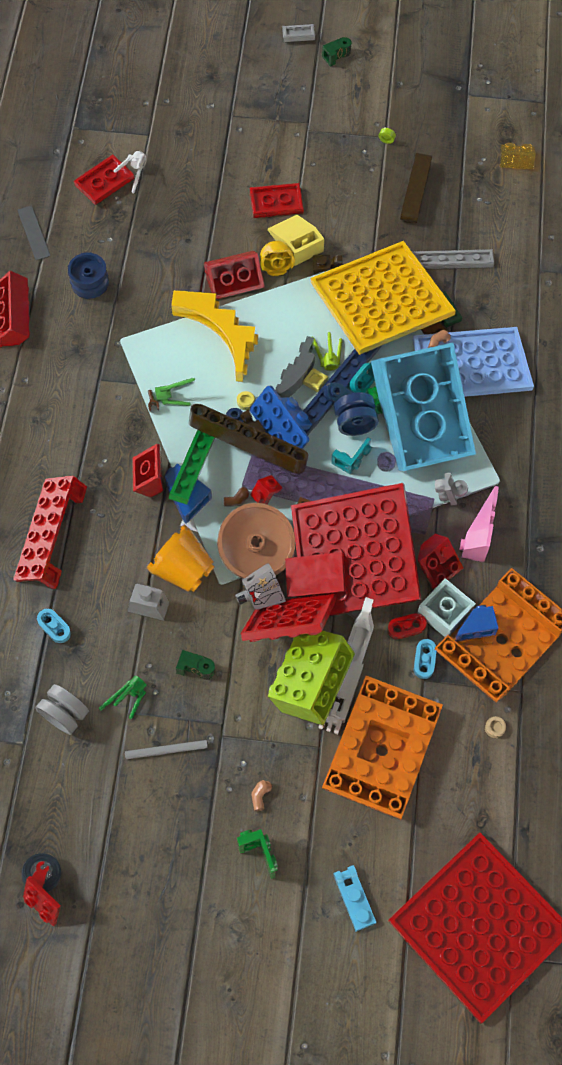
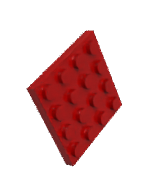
[241,593,336,642]

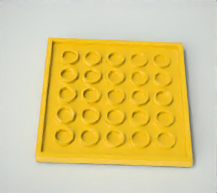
[311,241,455,355]

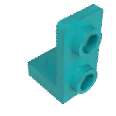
[331,437,372,474]

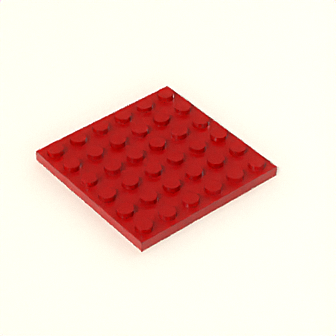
[291,483,421,616]
[388,832,562,1024]

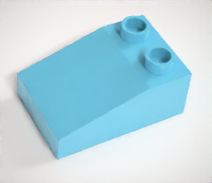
[371,343,476,471]

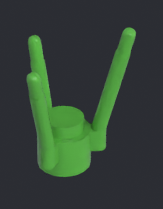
[155,378,195,406]

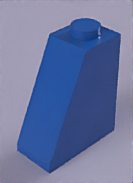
[165,463,212,524]

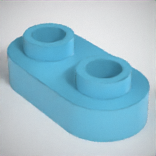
[37,609,71,643]
[414,639,436,679]

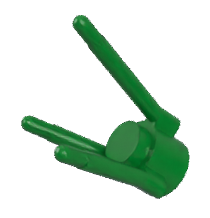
[99,676,147,719]

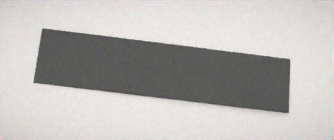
[17,206,50,260]

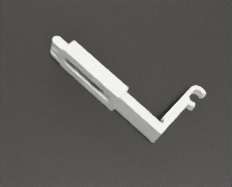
[319,597,374,735]

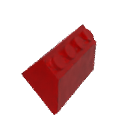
[0,271,30,347]

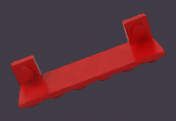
[14,476,87,589]

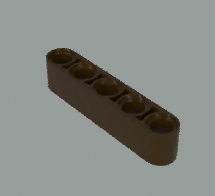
[400,153,432,223]

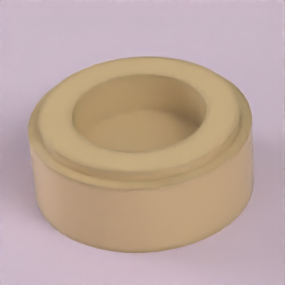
[485,716,506,738]

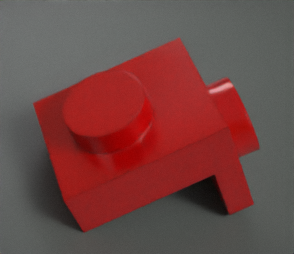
[250,475,282,505]

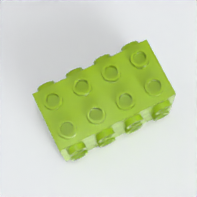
[268,630,355,726]

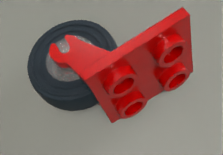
[22,853,61,926]

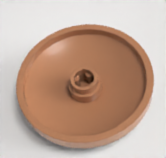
[217,503,295,579]

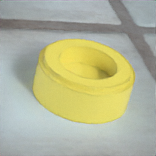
[237,391,255,410]

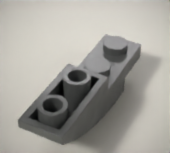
[275,336,315,398]

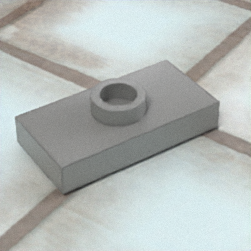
[282,24,315,42]

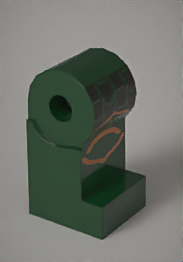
[322,37,352,67]
[176,650,215,680]

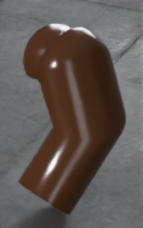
[224,487,249,506]

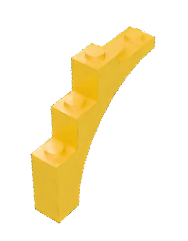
[171,290,259,382]

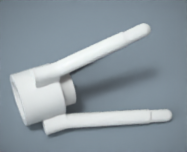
[114,151,146,193]

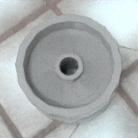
[35,684,89,735]

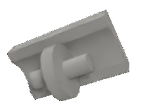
[435,473,468,505]

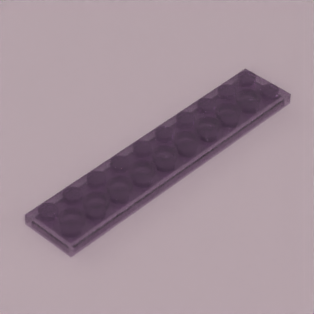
[242,454,435,535]

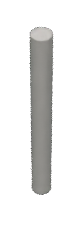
[125,740,208,759]

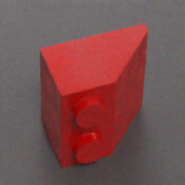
[133,444,163,498]

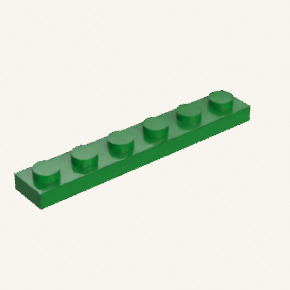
[169,430,215,504]

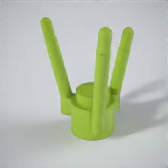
[312,332,342,371]

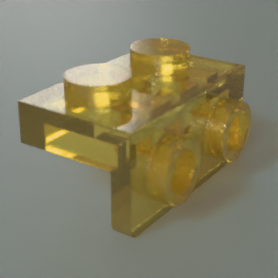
[500,143,536,169]

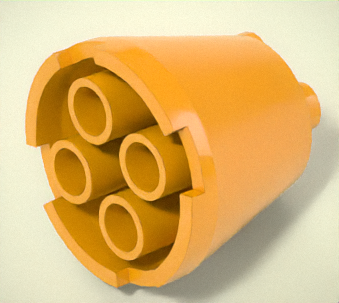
[146,524,215,592]

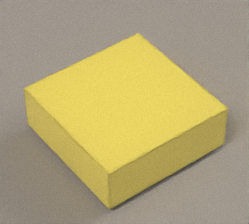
[303,368,328,392]

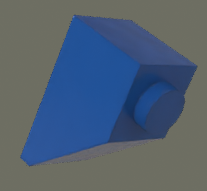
[456,605,498,641]

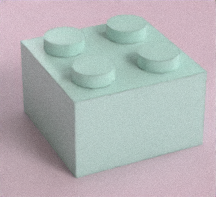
[418,579,476,637]

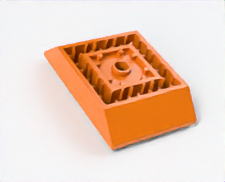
[322,676,443,820]

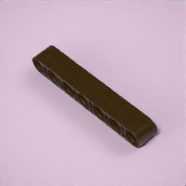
[189,404,309,474]

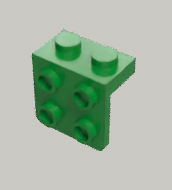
[237,829,278,879]

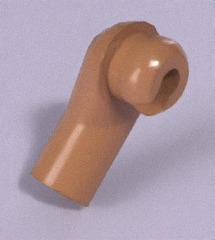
[428,330,451,348]
[251,780,272,811]

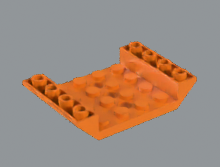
[434,568,562,703]

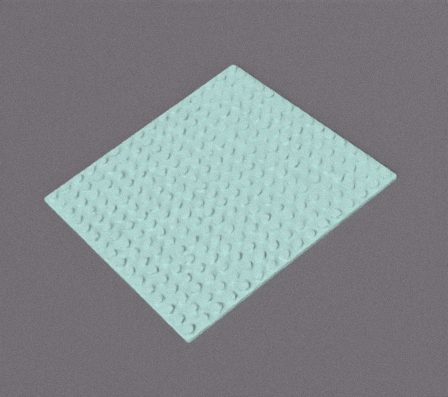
[120,271,500,585]

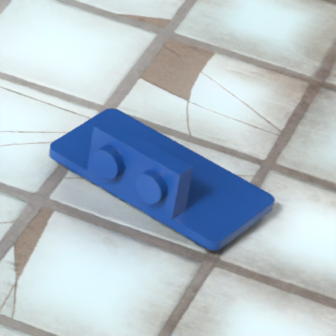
[250,385,312,449]

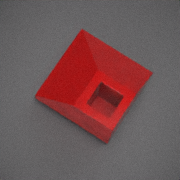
[418,533,463,590]

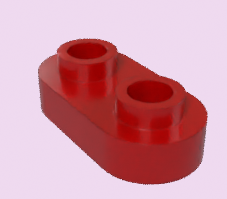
[387,613,427,639]

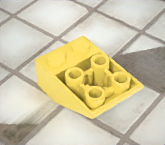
[268,215,324,266]

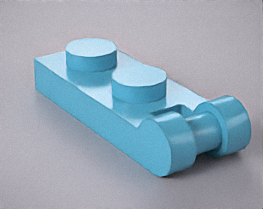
[333,865,376,932]

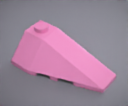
[459,486,499,562]

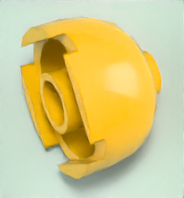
[260,241,295,276]

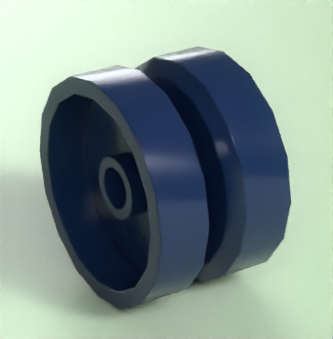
[68,252,109,299]
[334,392,379,436]

